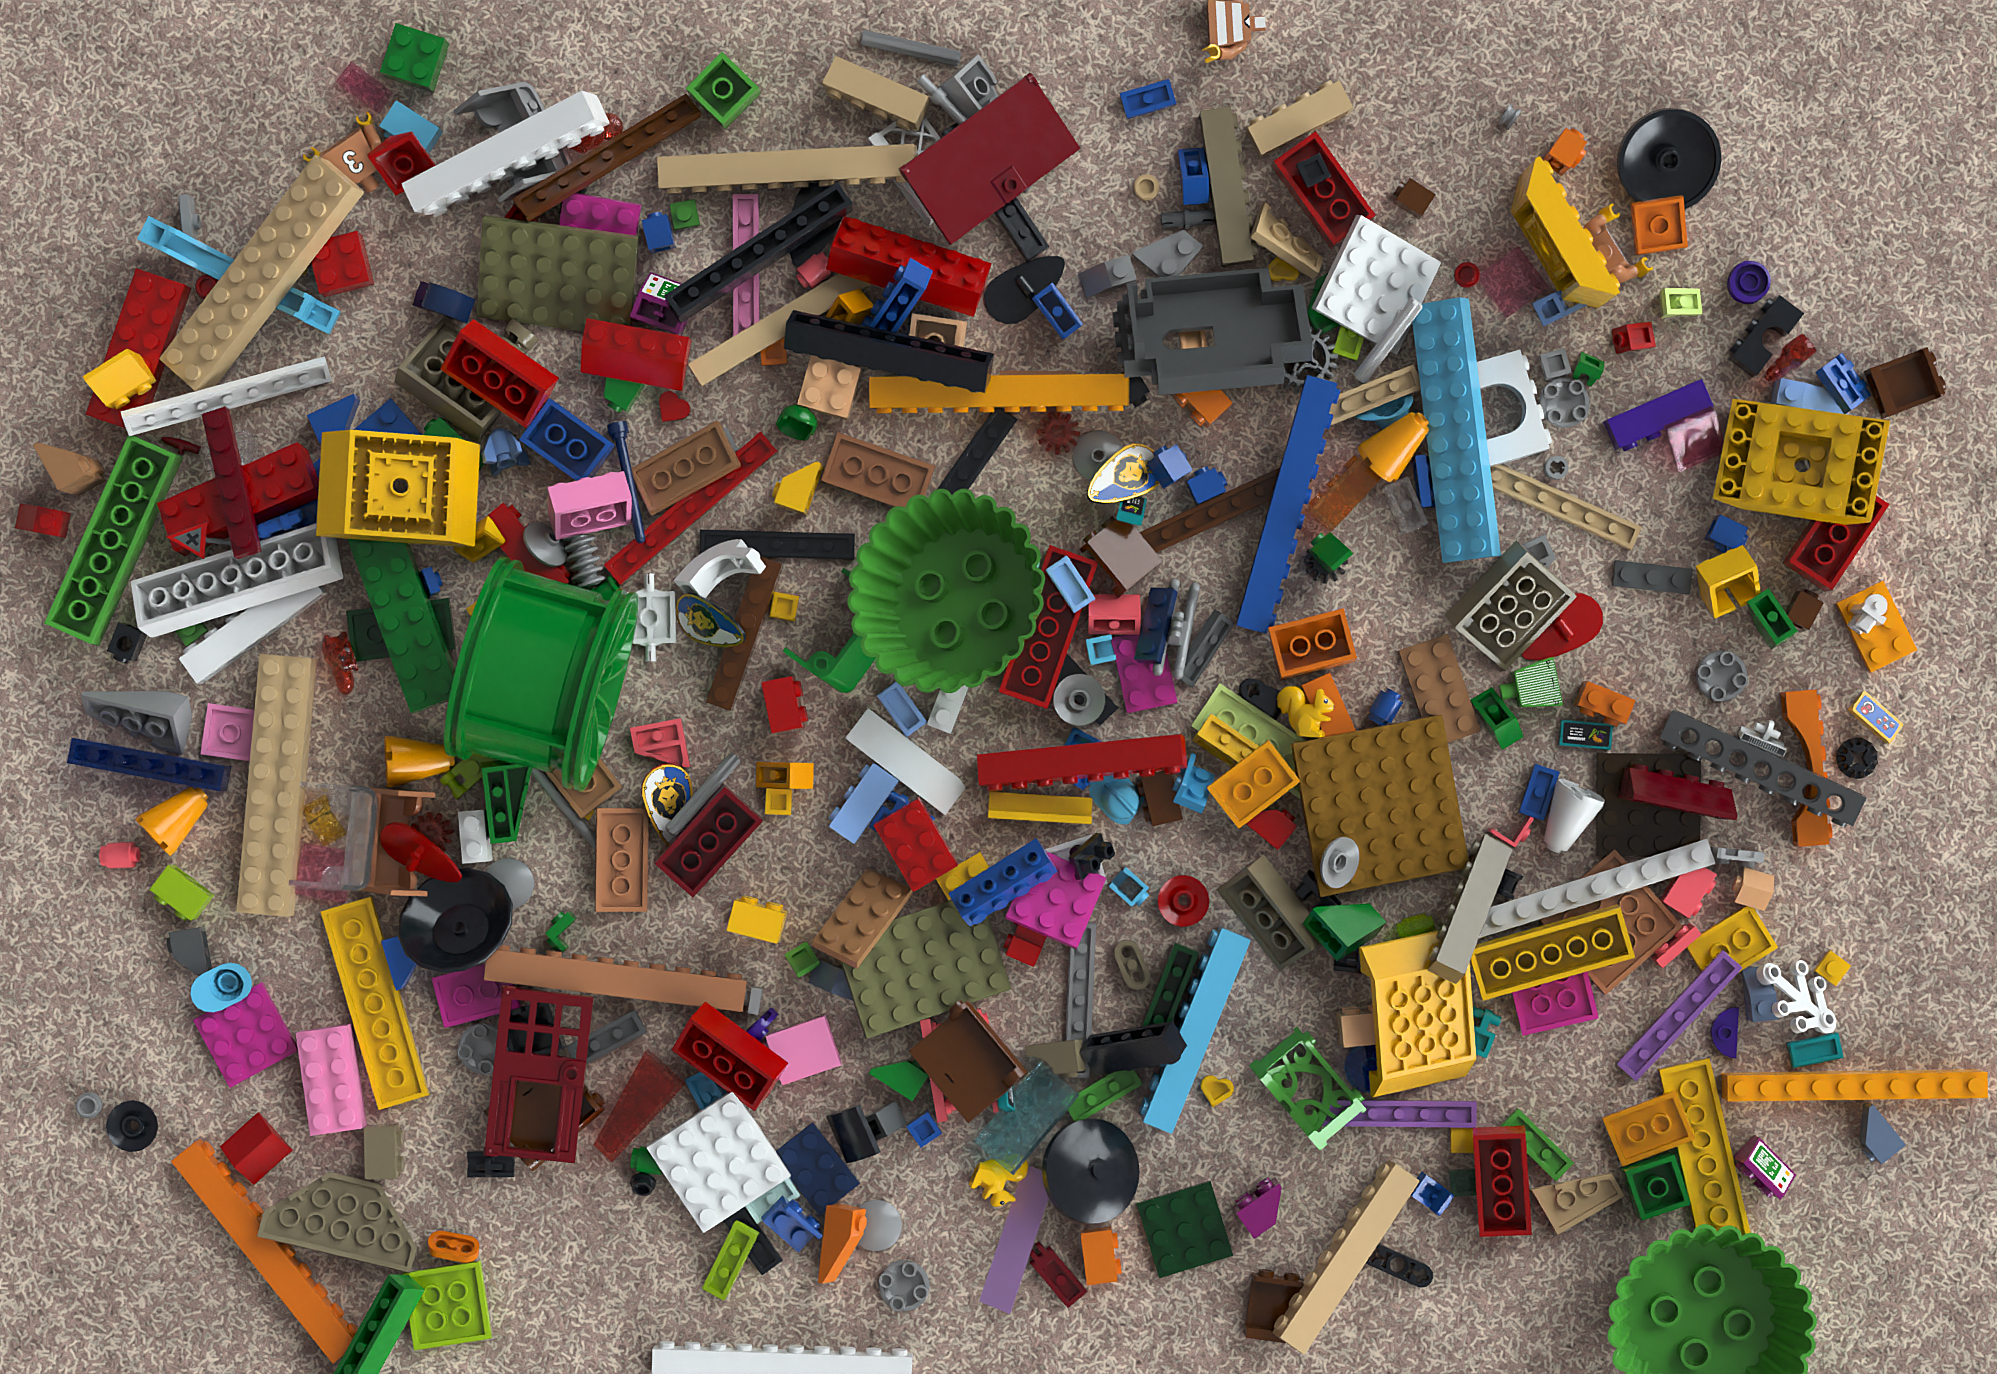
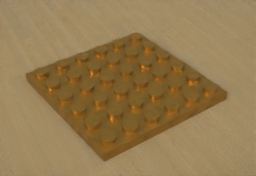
[1291,715,1469,897]

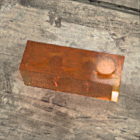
[1308,455,1382,532]

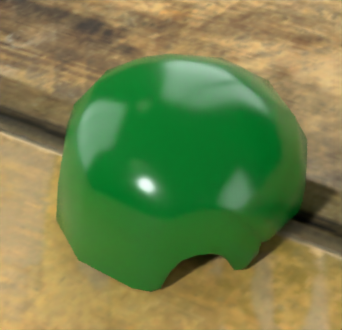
[776,404,818,441]

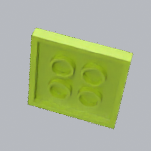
[402,1260,492,1350]

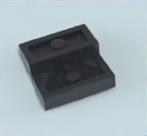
[826,1105,881,1163]

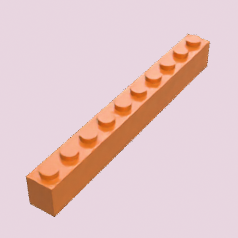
[171,1139,358,1364]

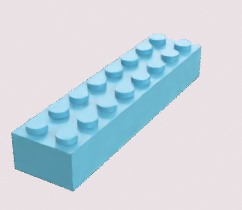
[1139,926,1251,1134]

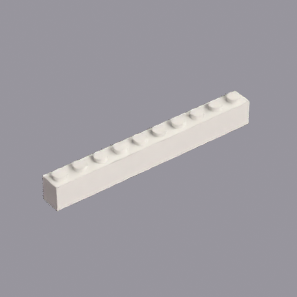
[652,1341,913,1374]

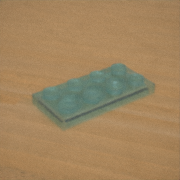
[974,1061,1080,1175]

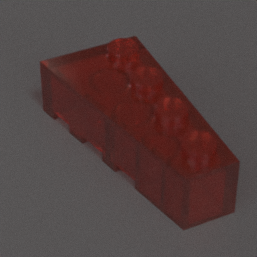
[593,1049,686,1162]

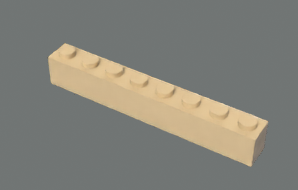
[1272,1160,1420,1355]

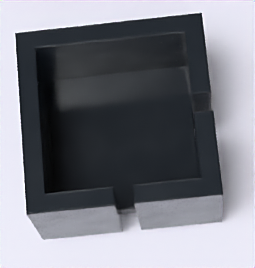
[498,1002,566,1055]

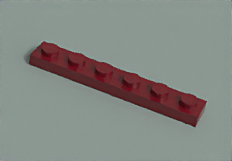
[201,406,262,559]

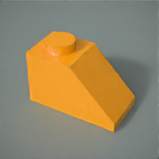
[825,288,873,325]
[756,762,814,789]

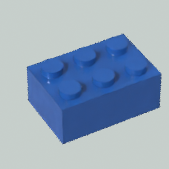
[519,398,616,481]

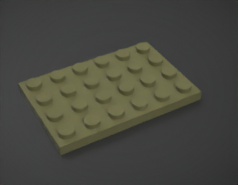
[477,215,639,331]
[840,900,1011,1039]

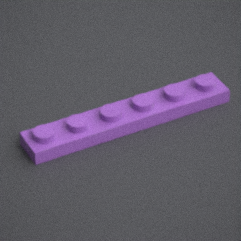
[1616,950,1742,1081]
[1320,1099,1477,1128]

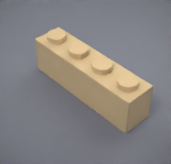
[823,56,931,131]
[1246,80,1353,159]

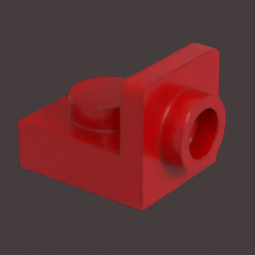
[1612,322,1656,354]

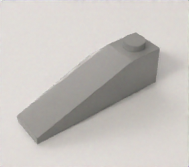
[937,54,998,119]
[81,691,192,754]

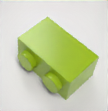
[149,864,215,921]

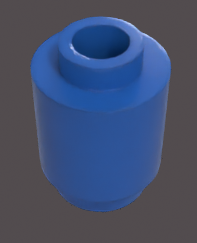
[1368,688,1403,726]

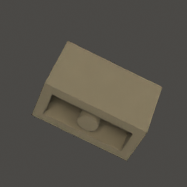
[364,1124,404,1179]

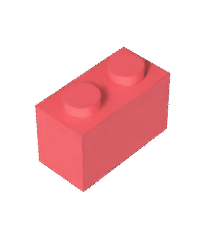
[1088,594,1141,635]
[1659,867,1717,918]

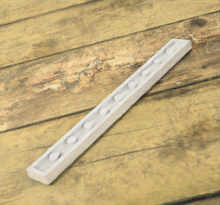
[1479,839,1715,939]

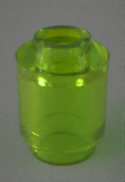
[1396,912,1436,938]

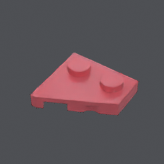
[630,718,691,768]

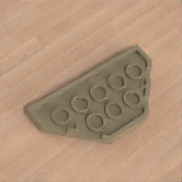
[257,1172,417,1273]

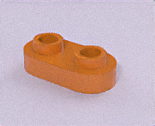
[428,1231,479,1263]

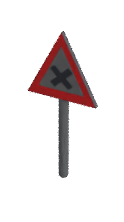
[166,521,231,559]

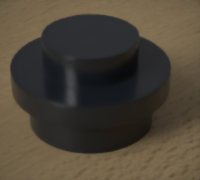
[630,1173,656,1196]

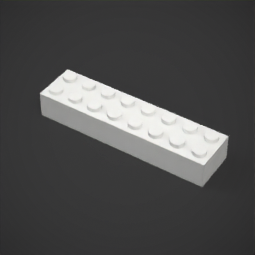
[401,91,610,217]
[131,523,343,638]

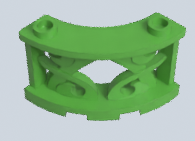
[1249,1027,1367,1150]

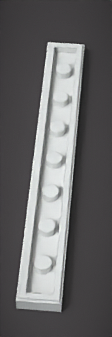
[121,356,332,436]

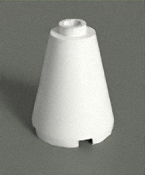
[1544,778,1605,854]

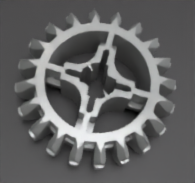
[1278,325,1338,394]

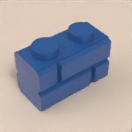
[1032,283,1083,340]

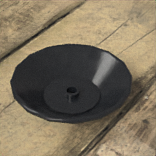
[398,868,513,973]

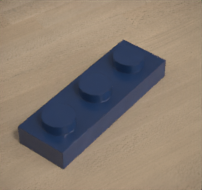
[1134,587,1178,664]

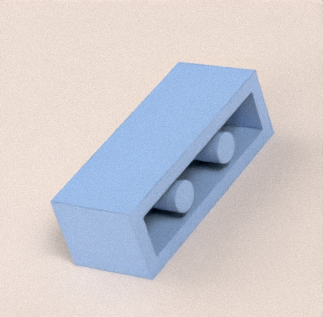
[828,763,899,844]

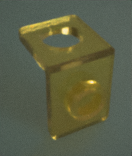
[303,795,346,846]

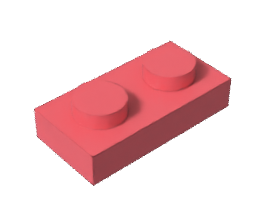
[1651,923,1701,968]

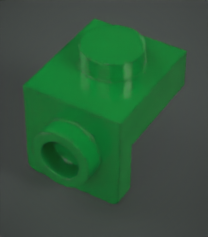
[545,911,577,952]

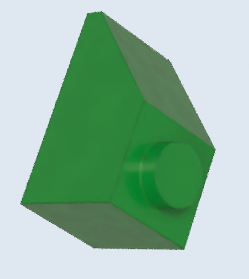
[1308,532,1353,573]
[1746,588,1798,650]
[1470,687,1524,750]
[869,1059,928,1101]

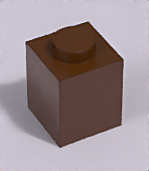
[1393,178,1436,219]
[1785,589,1824,631]

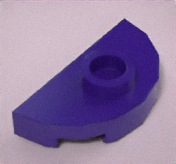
[1710,1007,1739,1059]
[746,1008,778,1041]

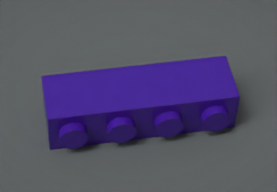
[1603,379,1714,452]

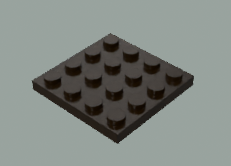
[1595,753,1701,857]

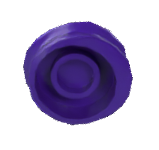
[1727,261,1771,304]

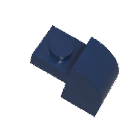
[412,281,475,323]

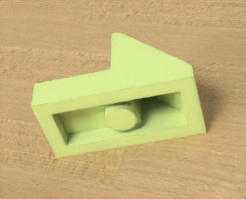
[1659,288,1702,319]

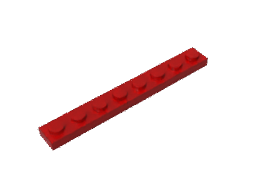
[604,431,778,585]

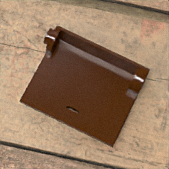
[909,1000,1028,1124]
[483,1053,605,1171]

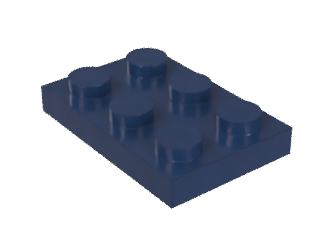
[776,1122,860,1216]

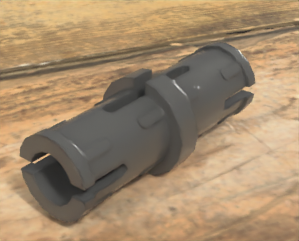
[1161,208,1213,229]

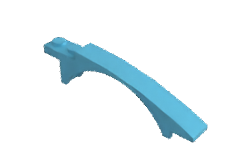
[137,216,341,335]

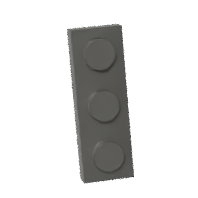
[1612,560,1693,595]
[1172,609,1235,688]
[566,1009,647,1065]

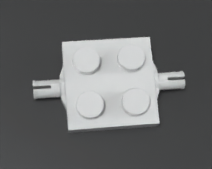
[627,573,677,662]

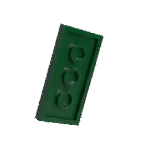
[346,598,456,662]

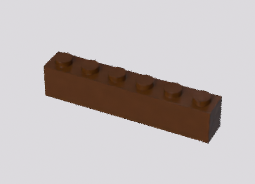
[706,557,784,711]

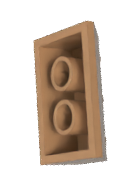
[33,442,106,496]

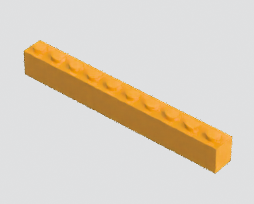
[869,374,1129,414]
[1721,1069,1988,1102]

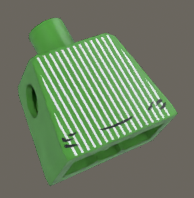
[1499,657,1563,707]

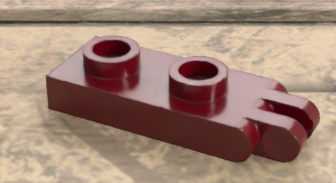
[1030,1241,1088,1308]

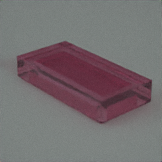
[336,61,394,114]

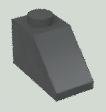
[167,926,212,976]
[865,1101,908,1141]

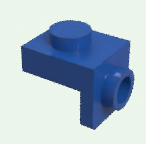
[420,566,442,597]
[1411,1172,1454,1216]

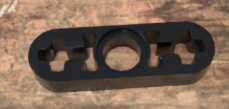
[1366,1243,1433,1288]

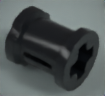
[1496,868,1524,900]

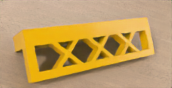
[1192,714,1296,774]
[988,792,1093,824]

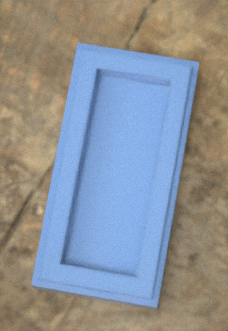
[1045,556,1095,613]
[876,682,927,737]

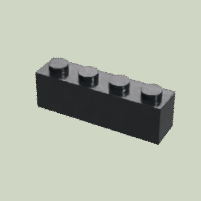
[1080,1021,1187,1075]

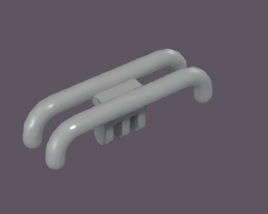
[1152,579,1200,680]

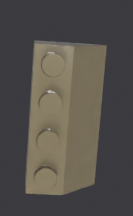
[1217,854,1320,971]

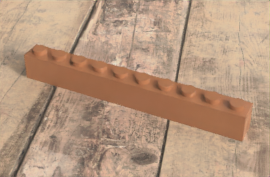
[484,945,747,1012]

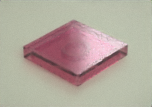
[1479,246,1549,318]
[1664,406,1724,472]
[295,842,355,903]

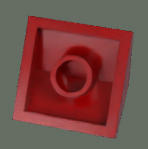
[367,131,436,196]
[220,1112,293,1185]

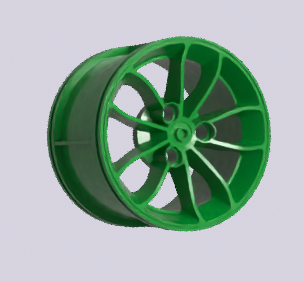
[444,556,639,792]

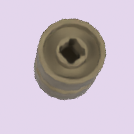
[499,318,539,354]

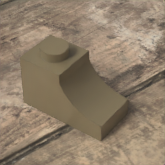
[1025,1039,1086,1078]

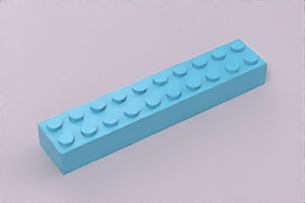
[1412,297,1501,563]

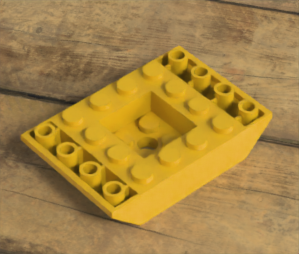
[1510,156,1620,309]
[1713,399,1890,525]
[316,430,480,548]

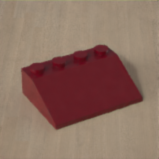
[1618,764,1738,821]

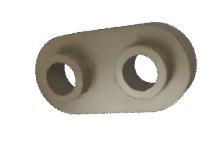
[1114,940,1150,990]

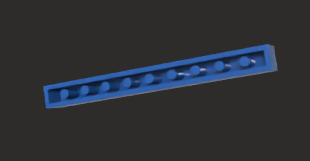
[1236,375,1341,634]

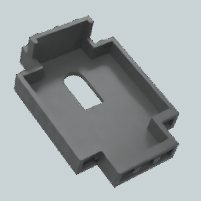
[1112,268,1313,395]

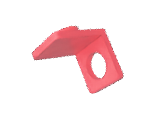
[1487,816,1534,848]

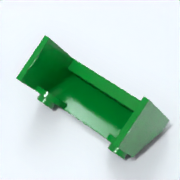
[783,568,876,693]

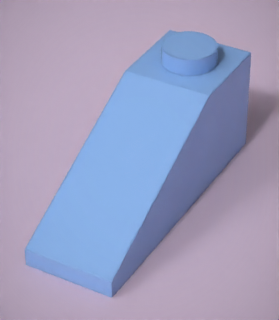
[1770,378,1848,414]

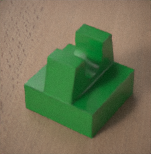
[1573,351,1605,387]

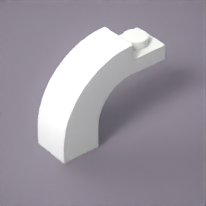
[674,539,766,598]

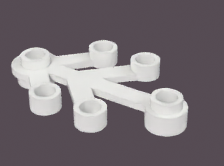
[1756,960,1836,1034]

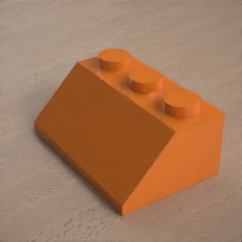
[1268,608,1357,681]

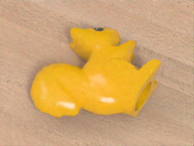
[1277,686,1334,738]
[968,1153,1029,1207]

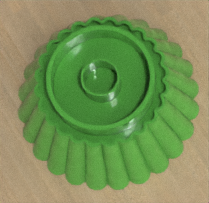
[847,489,1045,693]
[1607,1224,1817,1374]

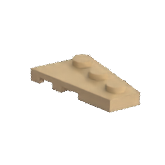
[1250,202,1323,279]
[1530,1172,1625,1235]

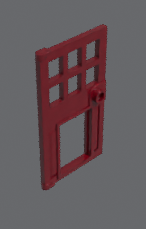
[483,985,594,1163]

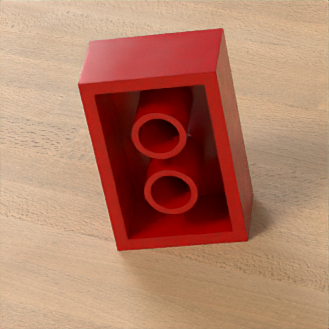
[873,797,958,892]

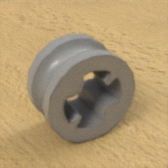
[1498,103,1521,130]
[1544,456,1569,480]

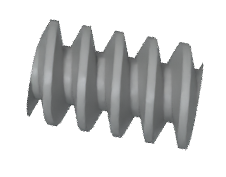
[562,534,605,589]

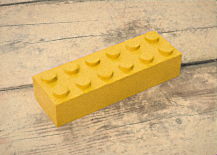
[1470,904,1635,1001]

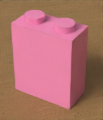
[763,1014,842,1085]

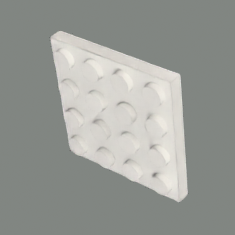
[1312,215,1441,355]
[646,1092,791,1233]

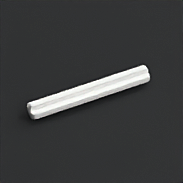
[1354,298,1423,383]

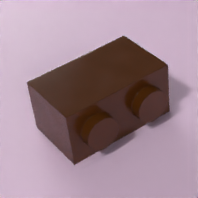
[1136,770,1183,826]

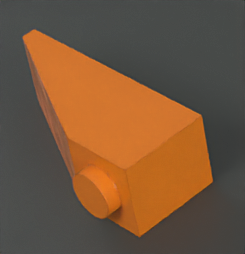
[818,1204,867,1284]

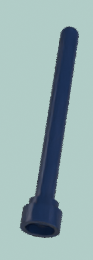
[607,421,646,544]

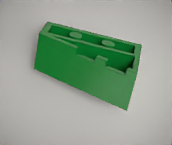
[481,760,532,844]

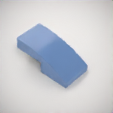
[1532,290,1587,327]

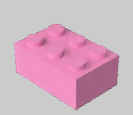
[547,471,632,540]

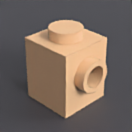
[1732,867,1774,911]

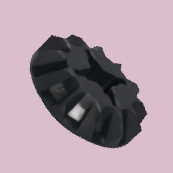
[1836,738,1878,779]

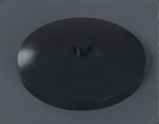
[1617,108,1721,209]
[1042,1119,1140,1224]

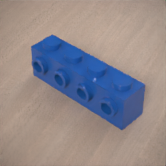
[861,258,933,332]
[948,838,1058,926]

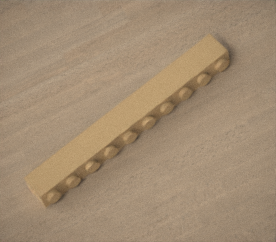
[657,144,917,194]

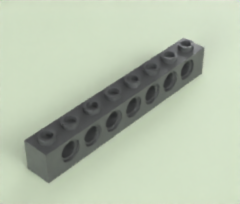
[1660,709,1867,828]

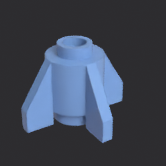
[481,428,530,476]

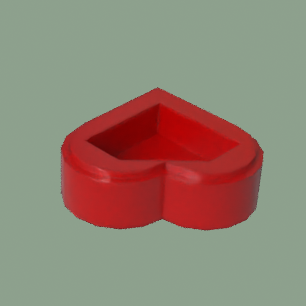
[659,391,691,422]

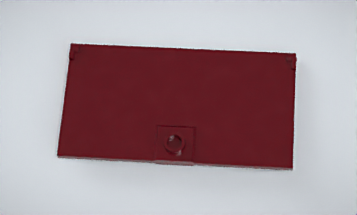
[899,73,1081,245]

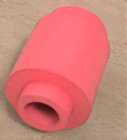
[795,252,831,289]
[99,842,141,869]

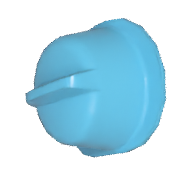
[1355,394,1413,429]
[1089,776,1144,825]
[190,963,252,1012]

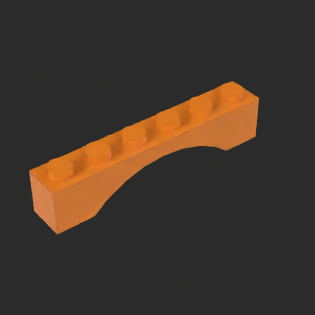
[1780,689,1833,847]

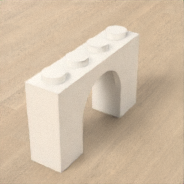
[1477,350,1552,467]

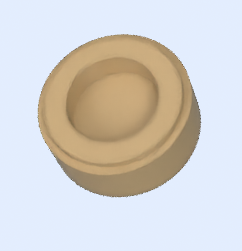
[1133,174,1159,201]

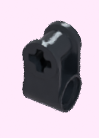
[1239,678,1282,720]

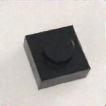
[1296,153,1331,189]

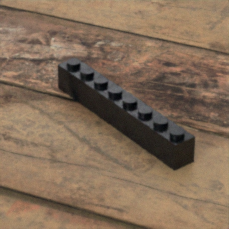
[664,182,852,324]
[784,310,994,393]

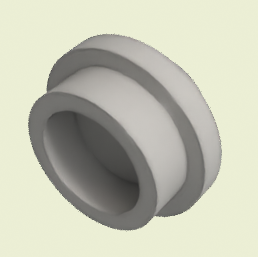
[76,1092,102,1118]

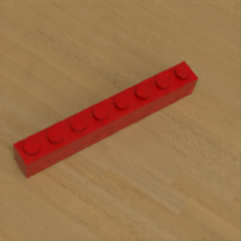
[977,734,1187,792]

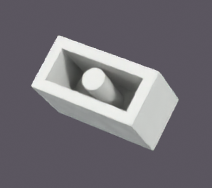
[458,809,493,864]

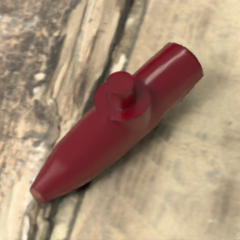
[161,437,201,455]

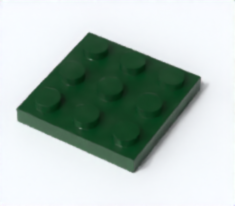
[1136,1181,1233,1278]

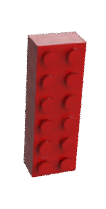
[826,216,992,317]
[85,268,192,434]
[157,442,319,557]
[998,545,1098,709]

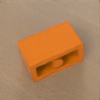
[1080,1226,1122,1285]

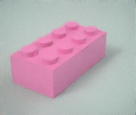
[296,1023,367,1136]

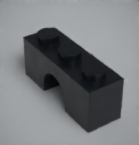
[1728,295,1804,378]

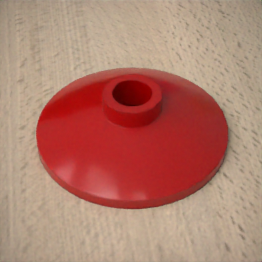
[1158,875,1209,927]

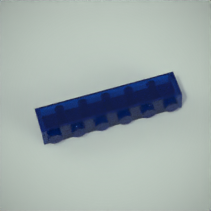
[67,738,232,791]

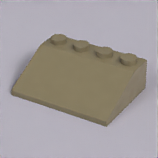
[395,316,502,442]
[1445,540,1577,671]

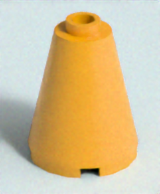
[1358,412,1429,483]
[384,736,455,787]
[135,786,209,856]

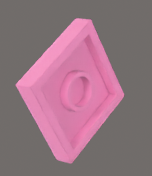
[200,703,254,761]

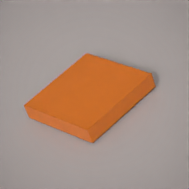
[1630,195,1688,255]

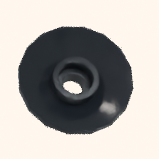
[106,1100,158,1152]

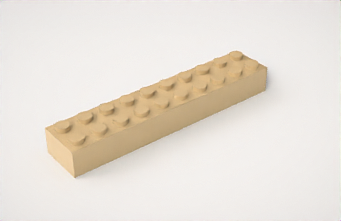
[159,155,364,391]
[236,654,317,917]

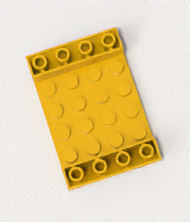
[1359,930,1476,1097]

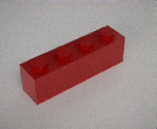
[487,502,572,585]

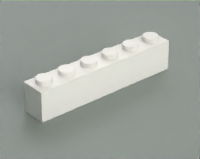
[179,585,327,684]

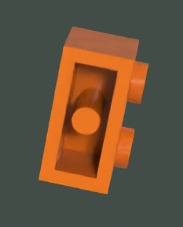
[1542,128,1587,176]
[1574,681,1636,727]

